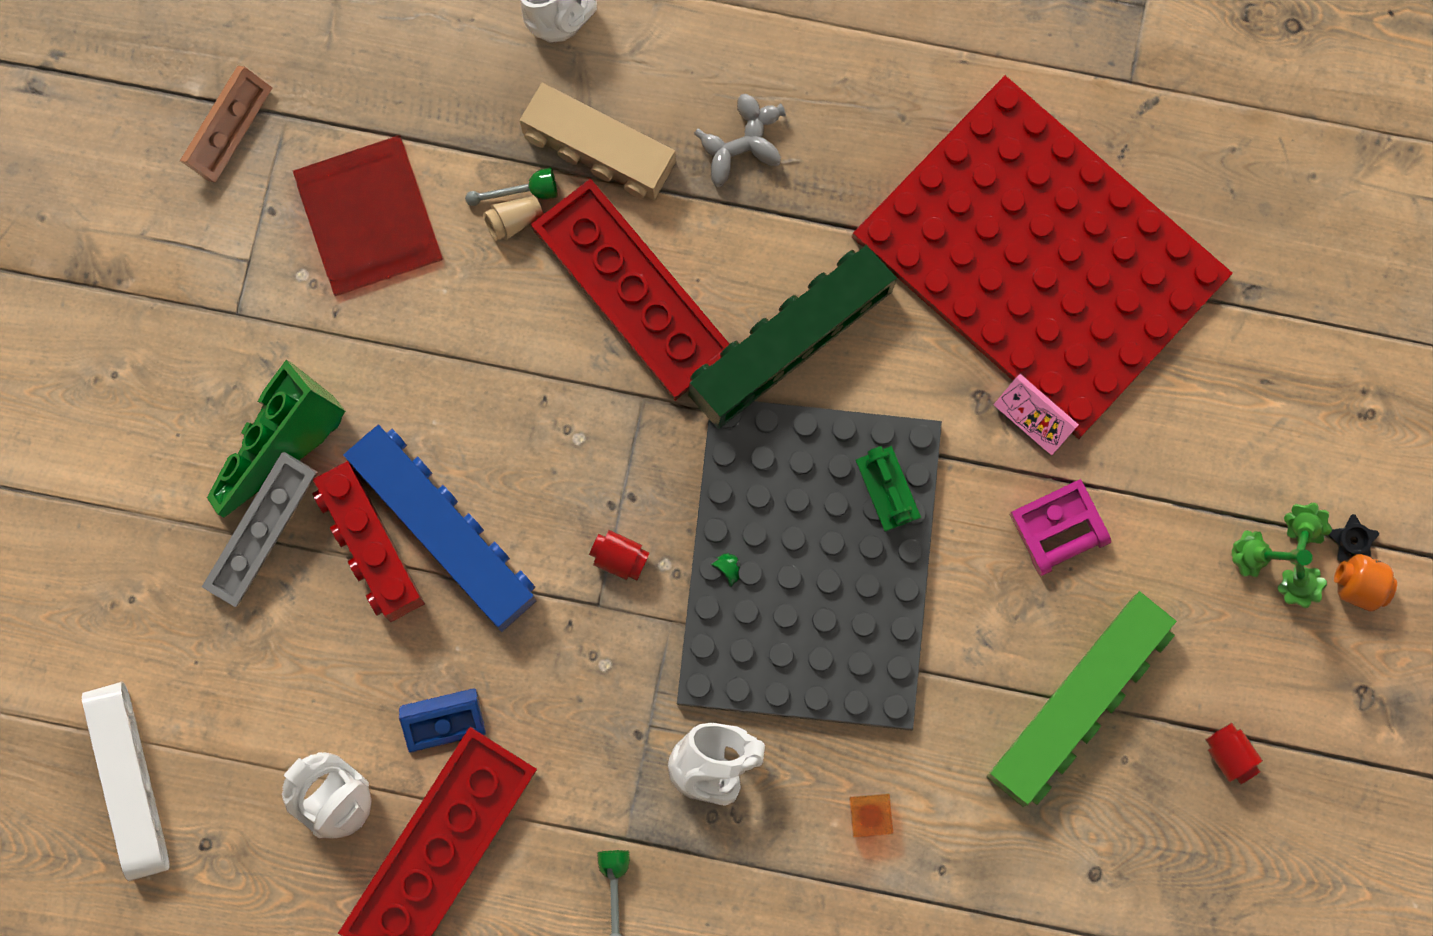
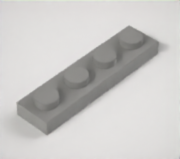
[202,452,318,607]

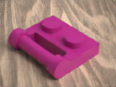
[1009,479,1111,576]

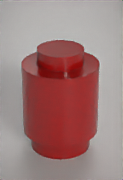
[589,530,650,581]
[1205,722,1263,785]

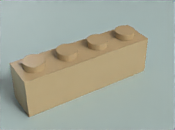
[519,82,676,201]

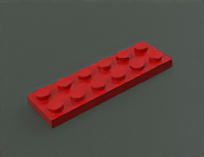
[531,178,730,401]
[338,727,537,936]

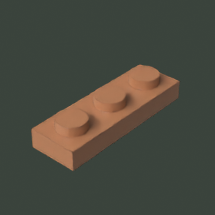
[180,66,272,183]

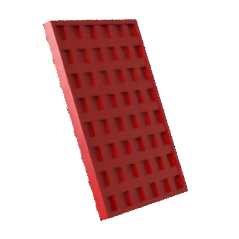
[852,75,1233,439]

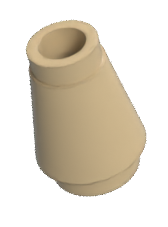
[483,195,543,240]

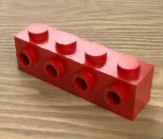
[312,461,425,622]

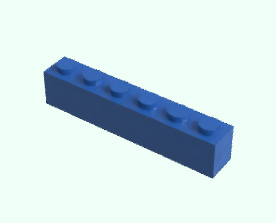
[343,424,536,633]

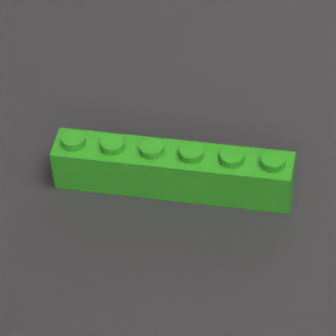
[986,591,1177,807]

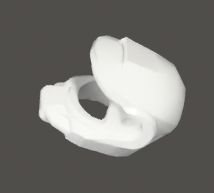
[520,0,597,43]
[668,723,765,805]
[282,752,371,838]

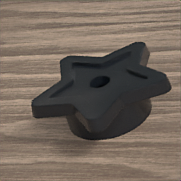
[1329,514,1379,562]

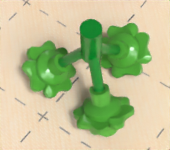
[1231,503,1332,608]

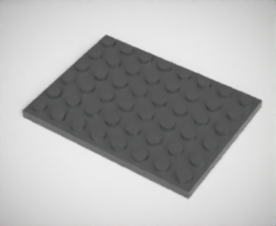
[677,401,942,731]

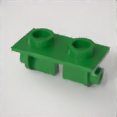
[855,446,921,532]

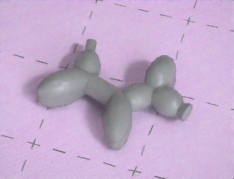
[694,94,786,187]

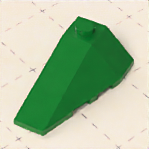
[207,360,346,518]

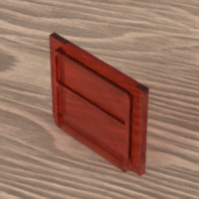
[293,135,443,296]

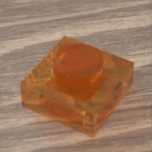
[849,794,893,838]

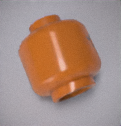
[1334,554,1397,611]

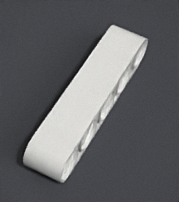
[82,682,170,881]

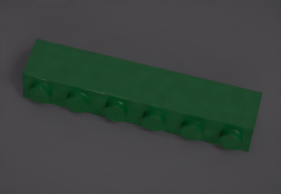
[688,245,897,429]

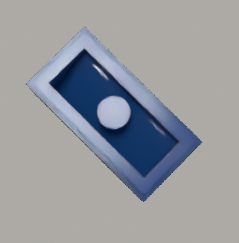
[399,688,486,753]

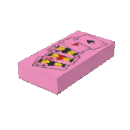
[994,374,1079,456]

